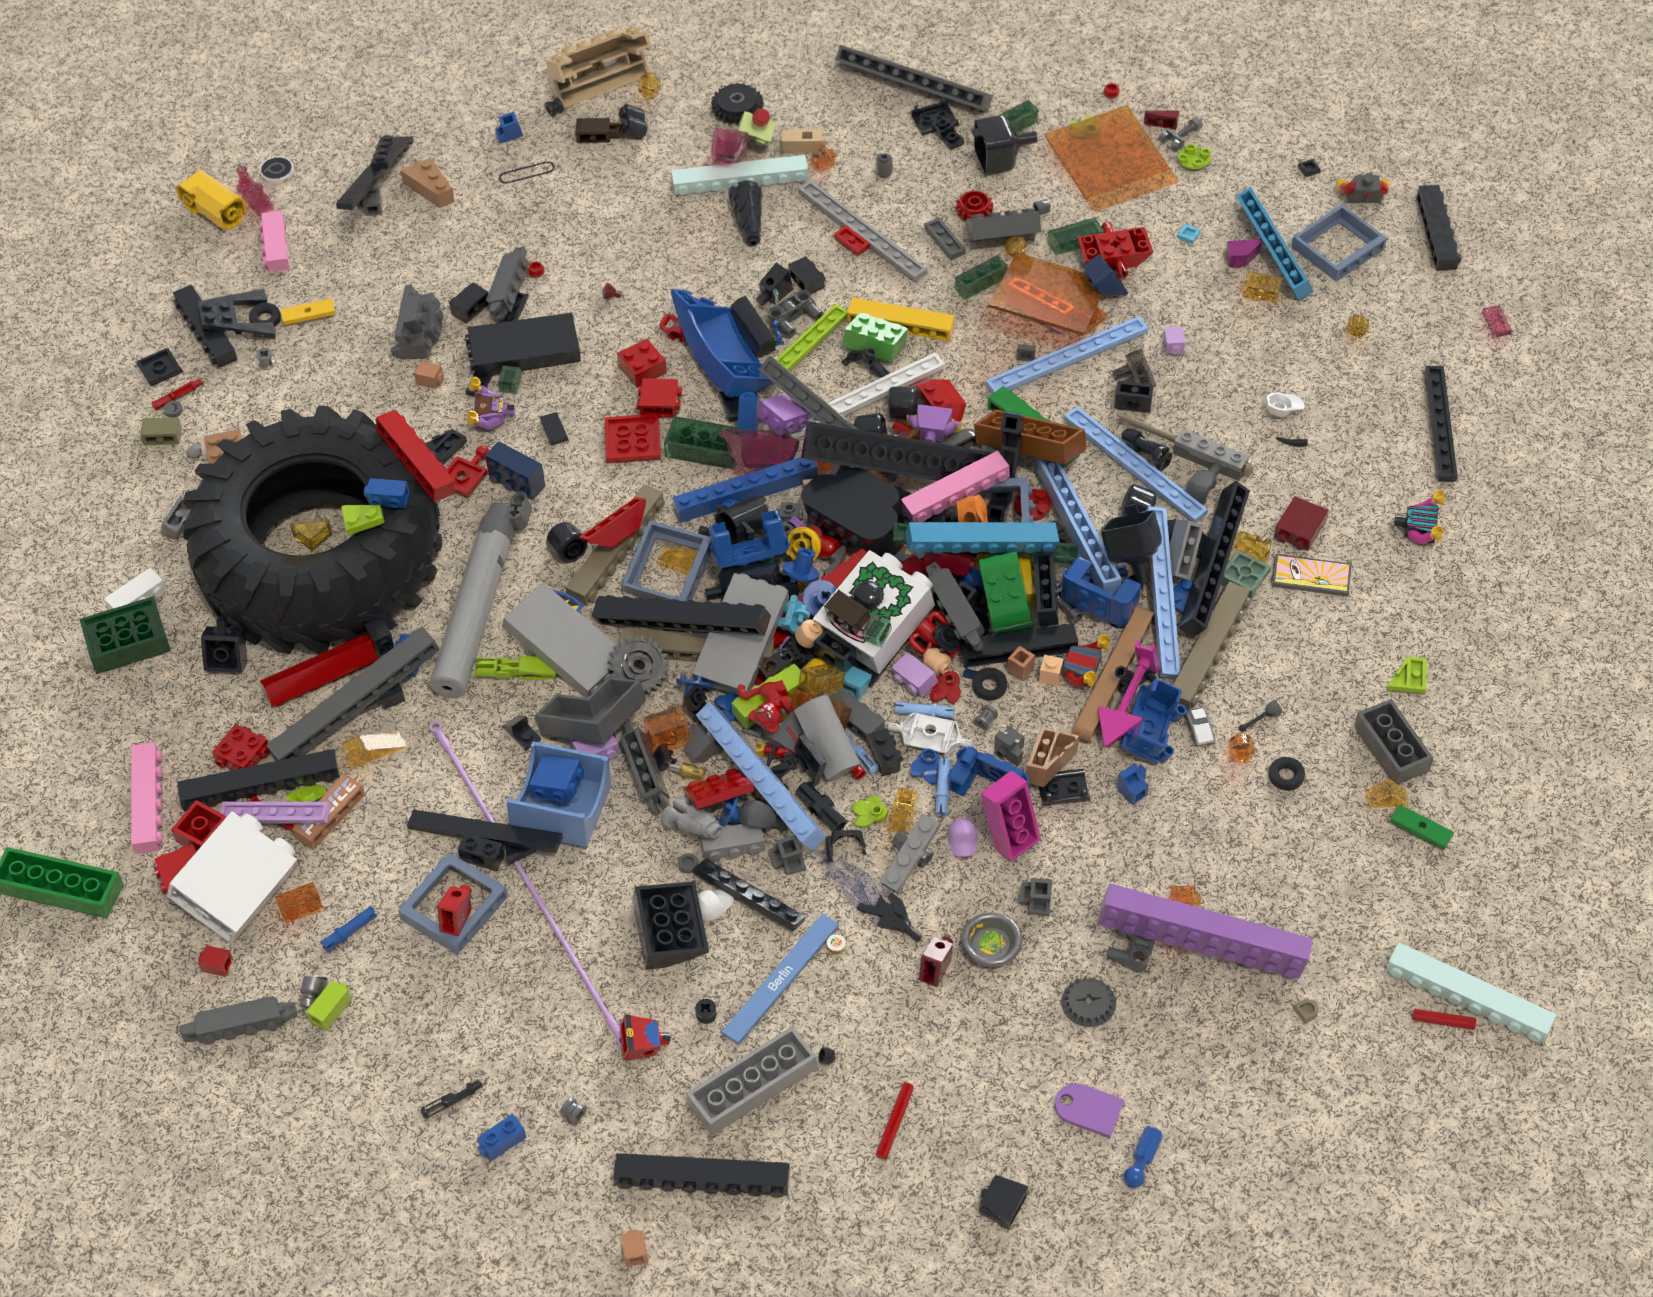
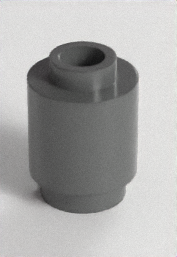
[876,153,893,177]

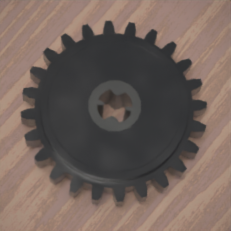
[711,83,764,125]

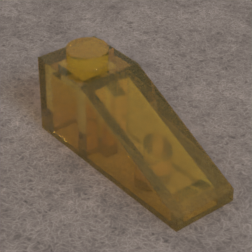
[341,732,406,770]

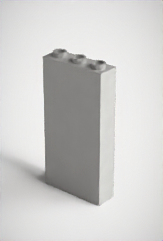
[692,573,789,695]
[503,582,617,698]

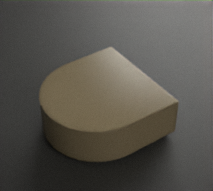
[1293,999,1319,1024]

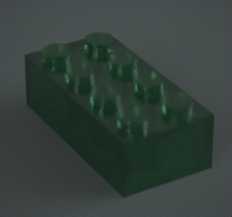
[664,416,745,470]

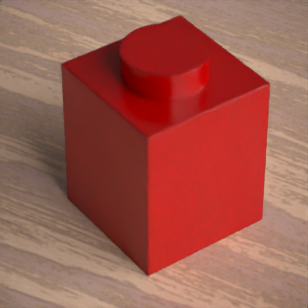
[198,945,233,977]

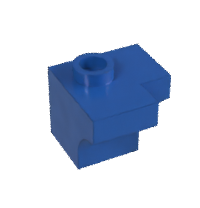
[495,111,524,143]
[1117,764,1149,805]

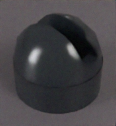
[818,1047,836,1065]

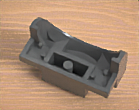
[390,284,444,359]

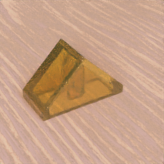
[290,520,332,552]
[1366,779,1409,808]

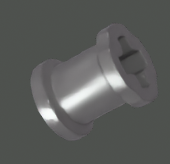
[256,348,274,370]
[973,705,998,730]

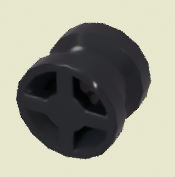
[545,97,564,117]
[695,999,717,1024]

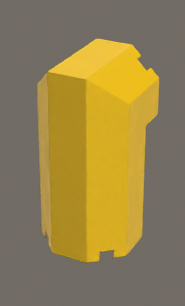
[175,169,247,230]

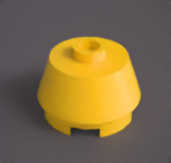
[786,527,822,561]

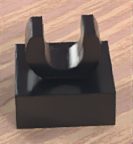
[653,744,677,772]

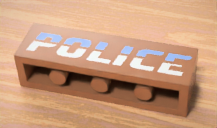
[292,774,365,850]

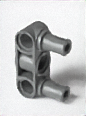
[768,290,824,338]
[1106,934,1155,973]

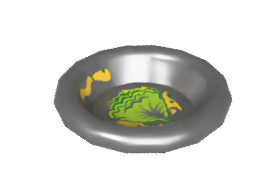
[961,912,1023,967]

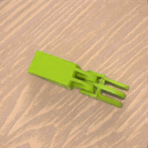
[475,655,557,680]

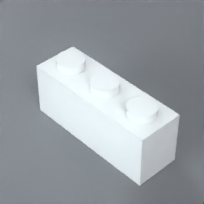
[104,568,167,610]

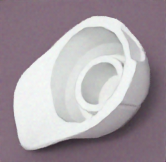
[1266,393,1305,418]
[698,889,734,921]

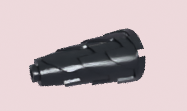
[728,180,763,246]

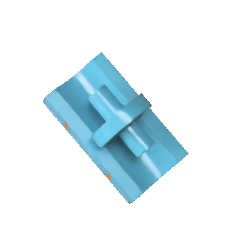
[778,595,810,634]

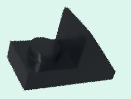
[502,715,541,751]

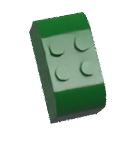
[979,551,1034,634]

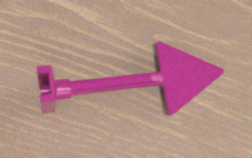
[1098,641,1160,747]

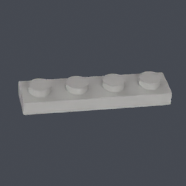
[880,814,941,893]

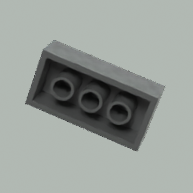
[967,208,1041,240]
[1354,699,1434,785]

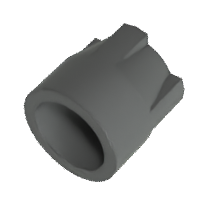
[1033,199,1051,214]

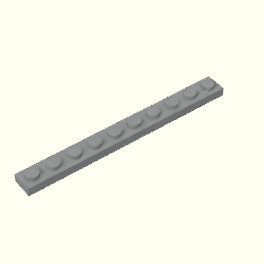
[798,180,927,282]

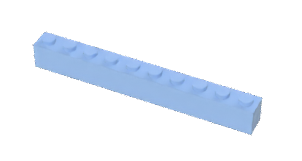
[1036,458,1121,595]
[696,701,827,850]

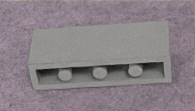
[794,695,861,780]

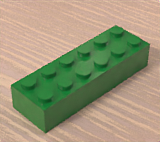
[0,847,124,919]

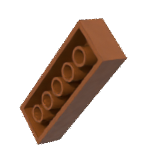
[974,409,1087,465]

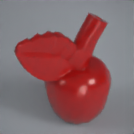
[809,524,840,559]

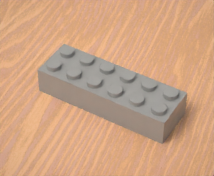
[686,1026,817,1136]

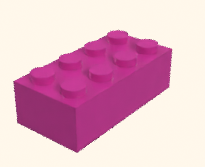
[981,771,1041,862]

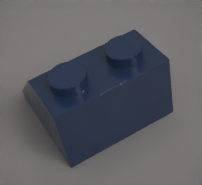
[1083,253,1129,295]

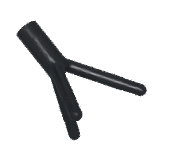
[766,745,793,773]

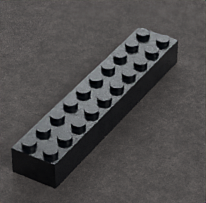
[801,421,991,481]

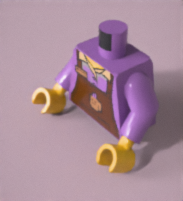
[466,377,516,431]

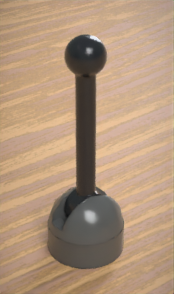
[1239,700,1282,732]

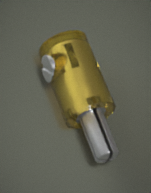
[668,762,706,781]

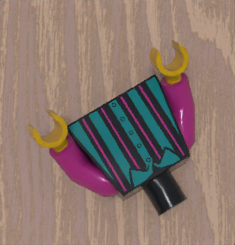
[1394,490,1446,544]

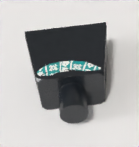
[756,263,794,306]

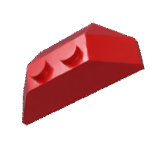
[909,379,966,422]
[579,497,646,548]

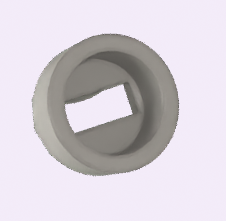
[185,442,202,458]

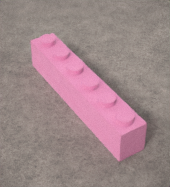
[901,451,1010,522]
[131,742,163,854]

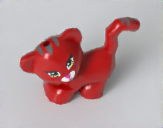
[737,680,794,734]

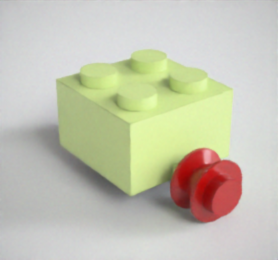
[736,109,776,147]

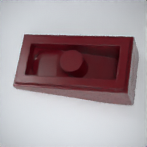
[1144,110,1180,130]

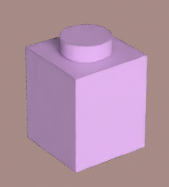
[1163,327,1185,355]

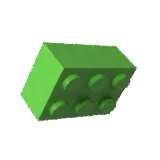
[843,313,908,363]

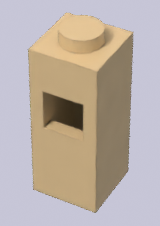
[782,129,826,152]

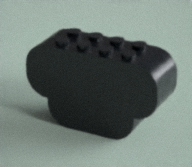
[801,468,905,557]

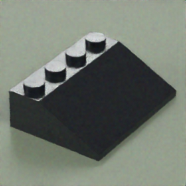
[632,881,709,969]

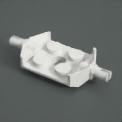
[888,712,973,757]

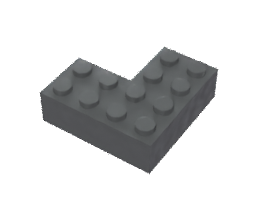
[535,677,646,744]

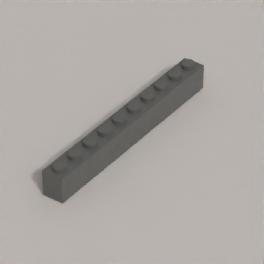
[835,45,993,111]
[266,626,440,761]

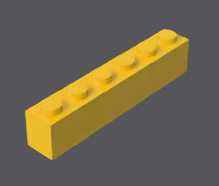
[847,298,955,341]

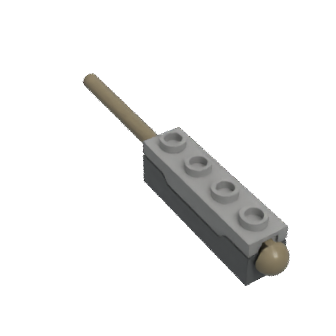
[1120,413,1253,481]

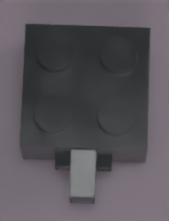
[201,616,247,673]

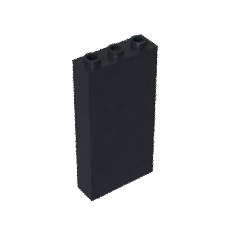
[465,312,581,377]

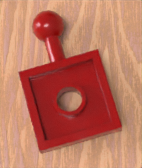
[445,445,489,499]

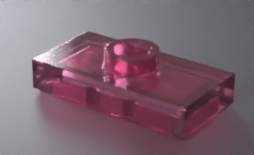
[1482,305,1512,338]

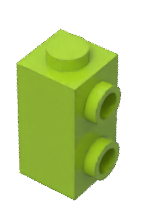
[306,980,352,1031]

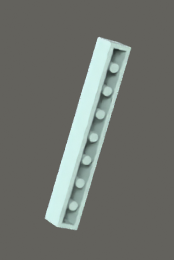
[672,155,808,195]
[1386,943,1557,1043]

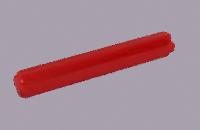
[876,1082,914,1160]

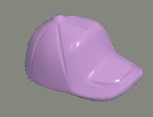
[947,818,978,857]

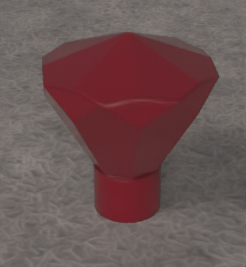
[602,283,622,299]

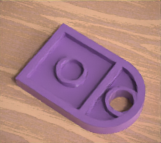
[1055,1084,1125,1138]

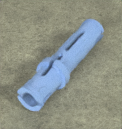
[895,701,955,719]
[934,758,951,816]

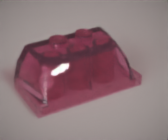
[711,127,752,165]
[720,429,800,471]

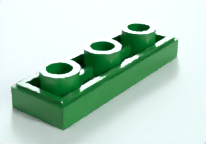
[1390,804,1454,850]

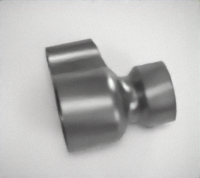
[299,976,331,1007]

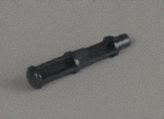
[420,1080,483,1119]

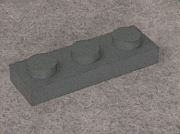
[924,217,966,260]

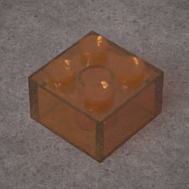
[643,705,690,753]

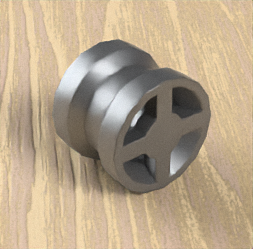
[560,1097,587,1124]

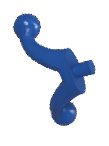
[772,321,784,346]

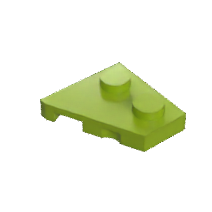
[1387,656,1427,694]

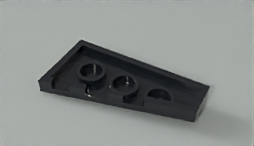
[371,135,414,169]

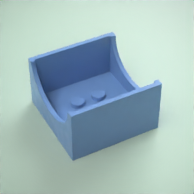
[507,741,611,848]

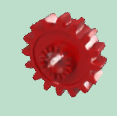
[956,190,993,221]

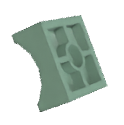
[1221,550,1271,599]

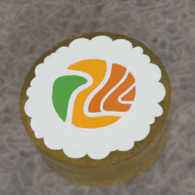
[826,934,847,955]

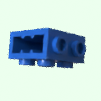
[529,755,584,803]

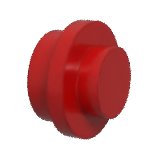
[1103,83,1120,98]
[527,261,545,277]

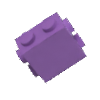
[756,393,810,435]

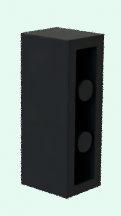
[718,563,781,592]

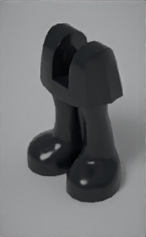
[1121,429,1172,472]

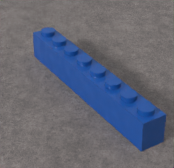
[673,457,818,523]

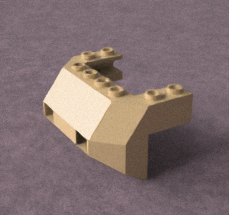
[547,26,652,108]

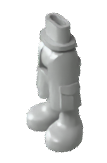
[661,797,723,838]

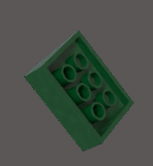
[79,596,171,674]

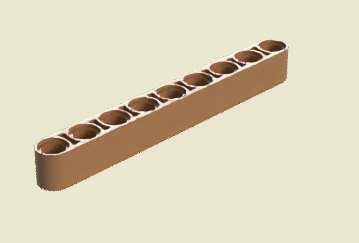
[1072,606,1155,743]

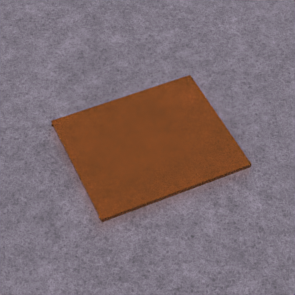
[1044,105,1179,212]
[988,252,1103,336]

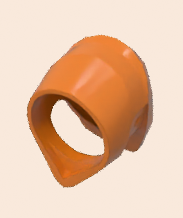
[957,494,988,522]

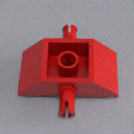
[1077,222,1153,279]

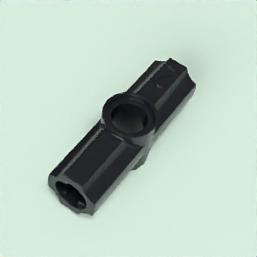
[796,782,847,832]

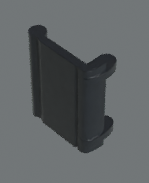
[911,97,959,136]
[1039,768,1090,806]

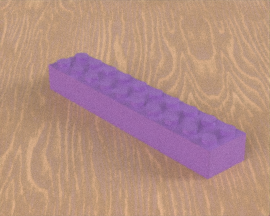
[1097,883,1313,979]

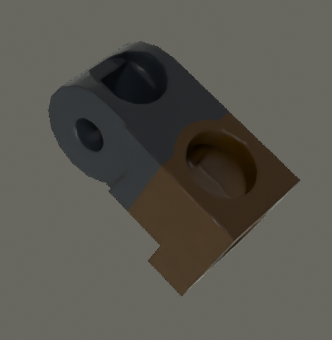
[758,647,797,679]

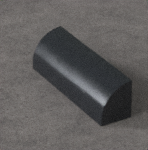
[730,295,776,357]

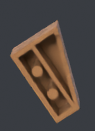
[400,158,455,208]
[1026,726,1080,787]

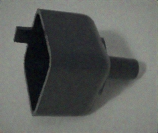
[971,115,1038,176]
[1100,504,1162,585]

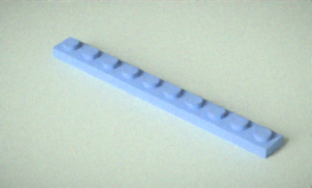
[986,316,1148,394]
[1064,406,1208,523]
[1146,506,1180,678]

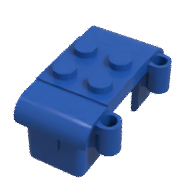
[709,510,790,567]
[1061,557,1141,629]
[1121,678,1186,765]
[948,746,1030,796]

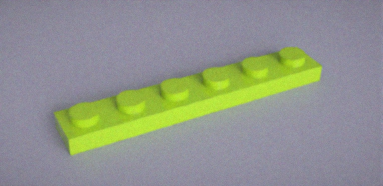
[775,304,848,371]

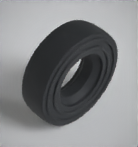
[249,303,281,327]
[972,667,1007,701]
[1269,757,1305,791]

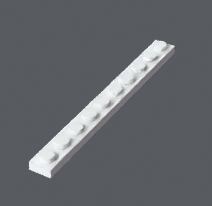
[787,353,945,441]

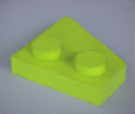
[342,505,385,536]

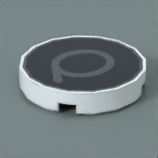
[260,156,294,184]

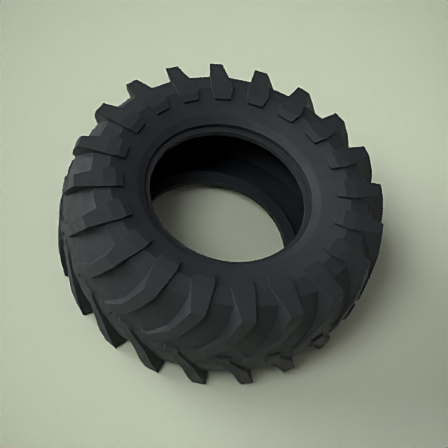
[182,406,442,654]

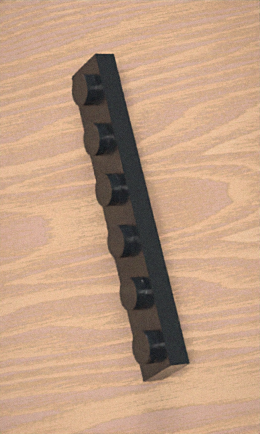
[693,859,805,931]

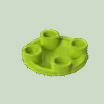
[1177,144,1211,170]

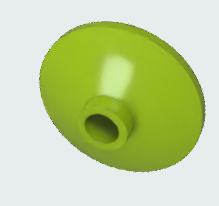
[286,785,326,802]

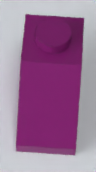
[1226,239,1262,268]

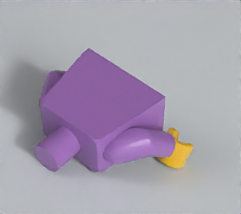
[906,405,962,442]

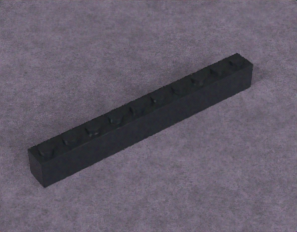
[1178,481,1250,638]
[591,595,771,636]

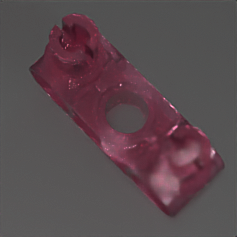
[236,166,274,216]

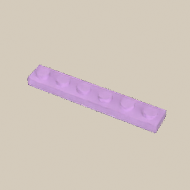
[220,802,331,823]

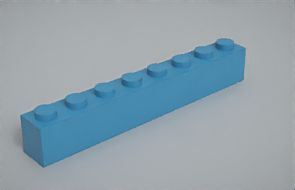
[1236,187,1314,301]
[905,522,1059,553]

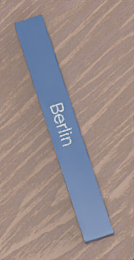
[722,914,839,1045]

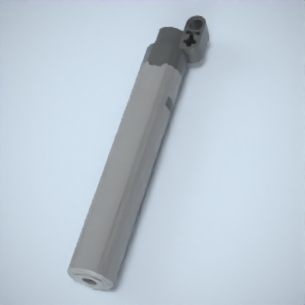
[430,492,532,698]

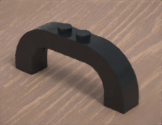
[987,411,1025,522]

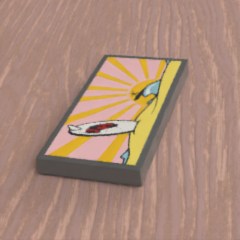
[1272,554,1352,597]

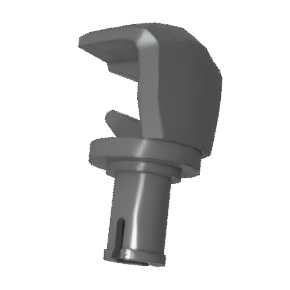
[1186,463,1222,505]
[738,800,789,830]

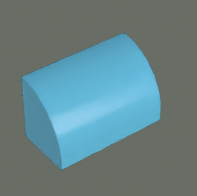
[825,666,872,701]

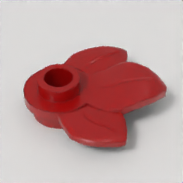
[930,671,961,705]

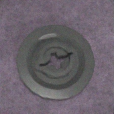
[1062,977,1116,1027]

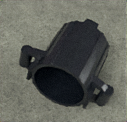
[715,495,769,544]

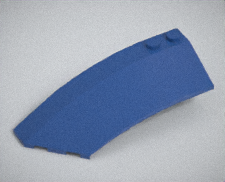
[671,289,774,398]

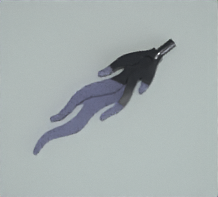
[809,849,922,942]

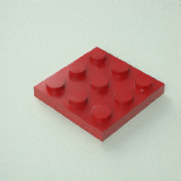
[604,413,661,463]
[683,768,755,809]

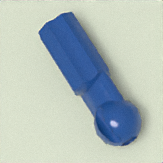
[1123,1126,1163,1188]

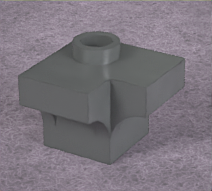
[357,183,383,216]
[684,723,724,763]
[994,726,1025,767]
[768,835,807,875]
[1020,878,1052,916]

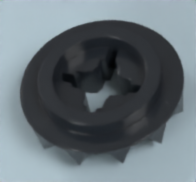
[933,624,960,653]

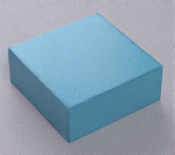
[1177,224,1201,244]

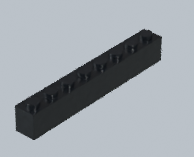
[177,749,340,811]
[613,1153,790,1198]

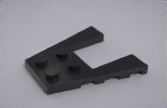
[197,289,276,339]

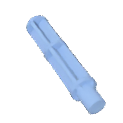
[844,729,879,774]

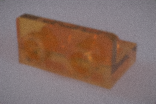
[275,882,324,924]

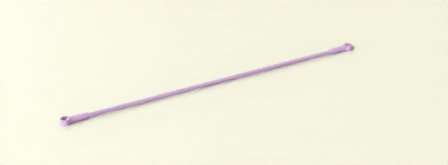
[430,722,622,1049]

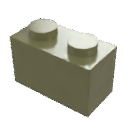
[140,417,182,445]

